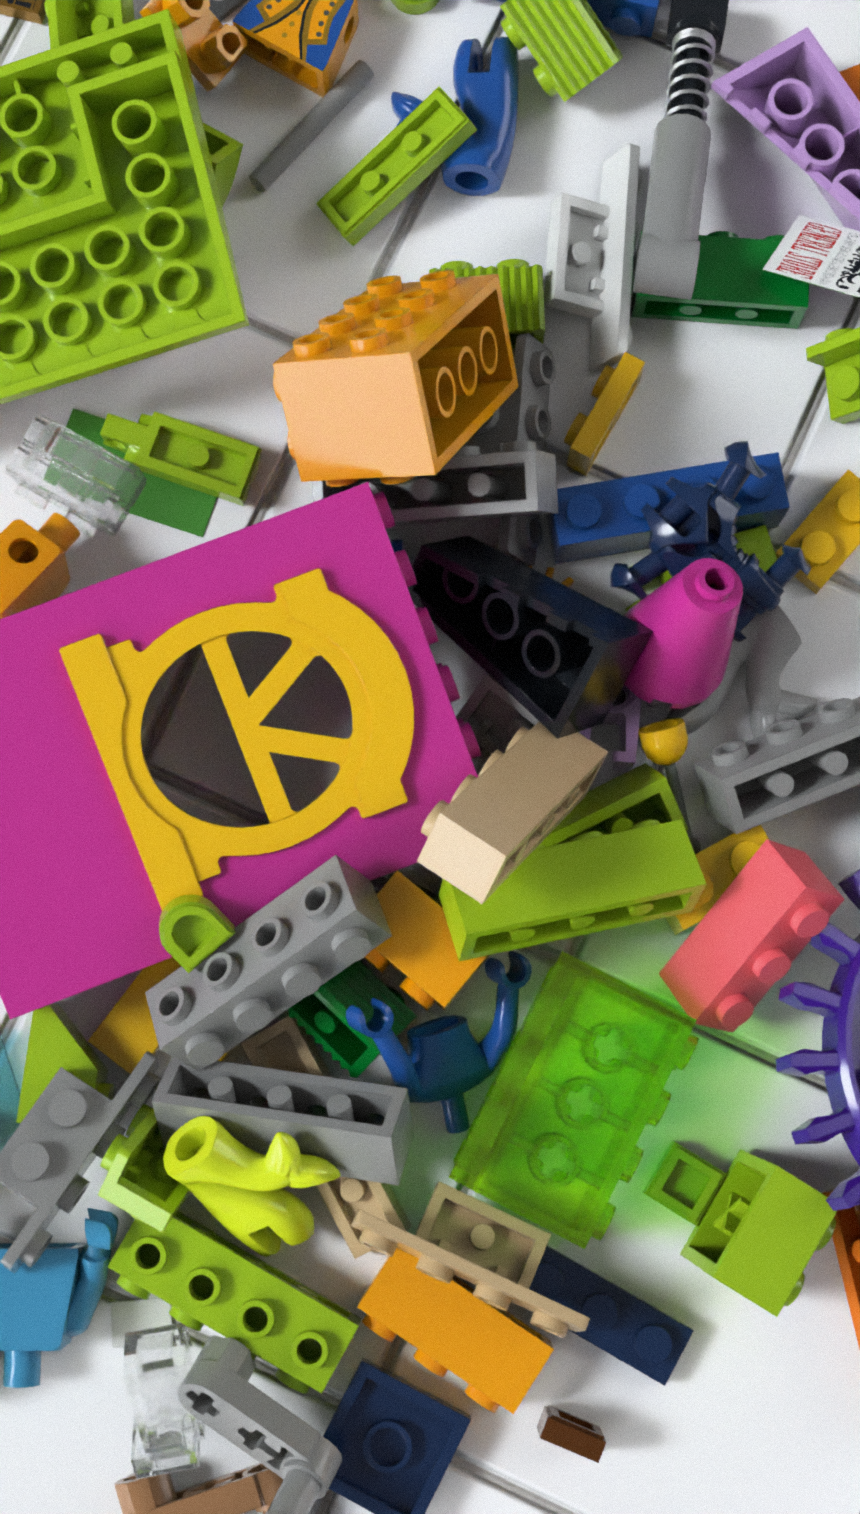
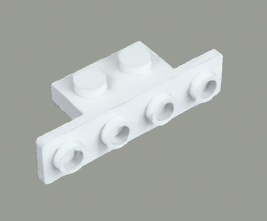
[544,143,642,373]

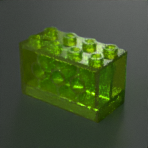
[448,951,699,1249]

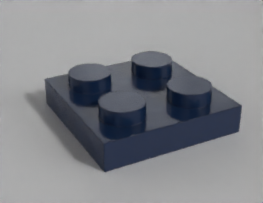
[323,1357,471,1514]

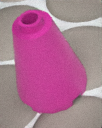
[623,558,743,709]

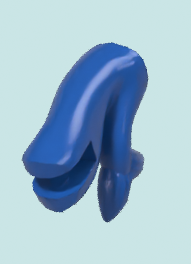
[391,37,519,196]

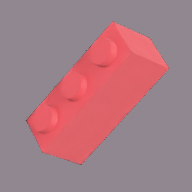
[659,839,845,1033]

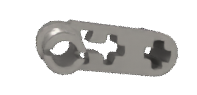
[177,1335,342,1514]

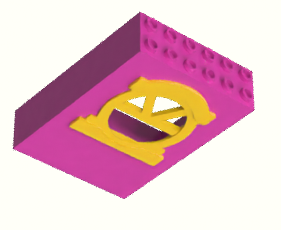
[0,482,481,1020]

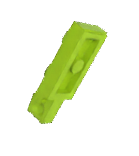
[100,411,263,506]

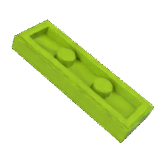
[316,86,477,247]

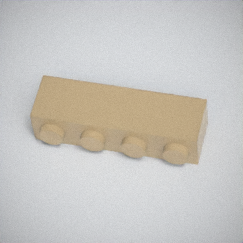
[417,722,608,904]

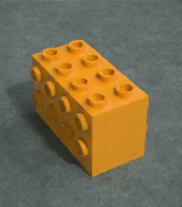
[273,270,519,487]

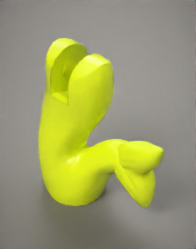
[163,1116,341,1257]

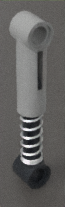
[633,0,729,300]

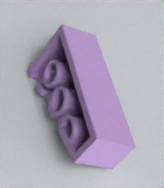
[711,27,860,231]

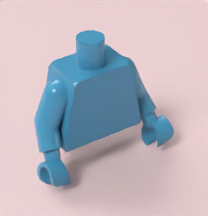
[0,1208,119,1388]

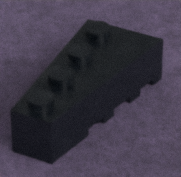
[408,536,653,739]

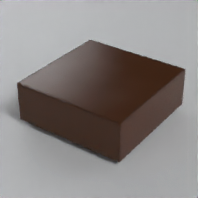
[537,1405,606,1463]

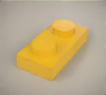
[564,352,645,476]
[775,469,860,594]

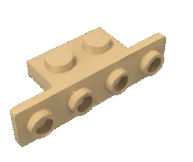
[351,1181,590,1338]

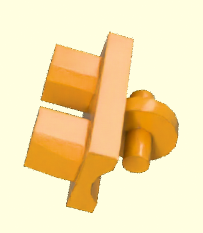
[139,0,247,92]

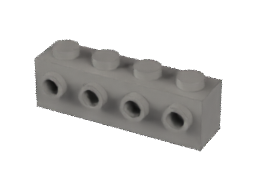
[312,441,558,526]
[694,697,860,834]
[145,855,392,1072]
[152,1057,414,1185]

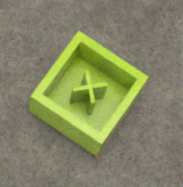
[680,1149,838,1317]

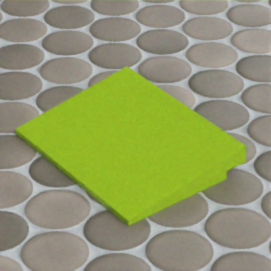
[0,9,249,405]

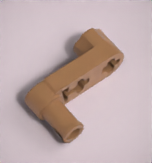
[114,1463,283,1514]

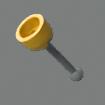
[638,718,701,854]

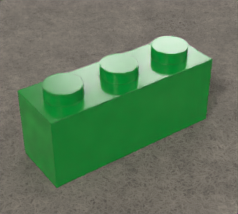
[632,231,809,329]

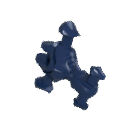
[610,441,812,642]

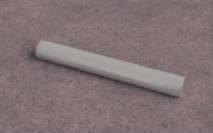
[249,60,374,192]

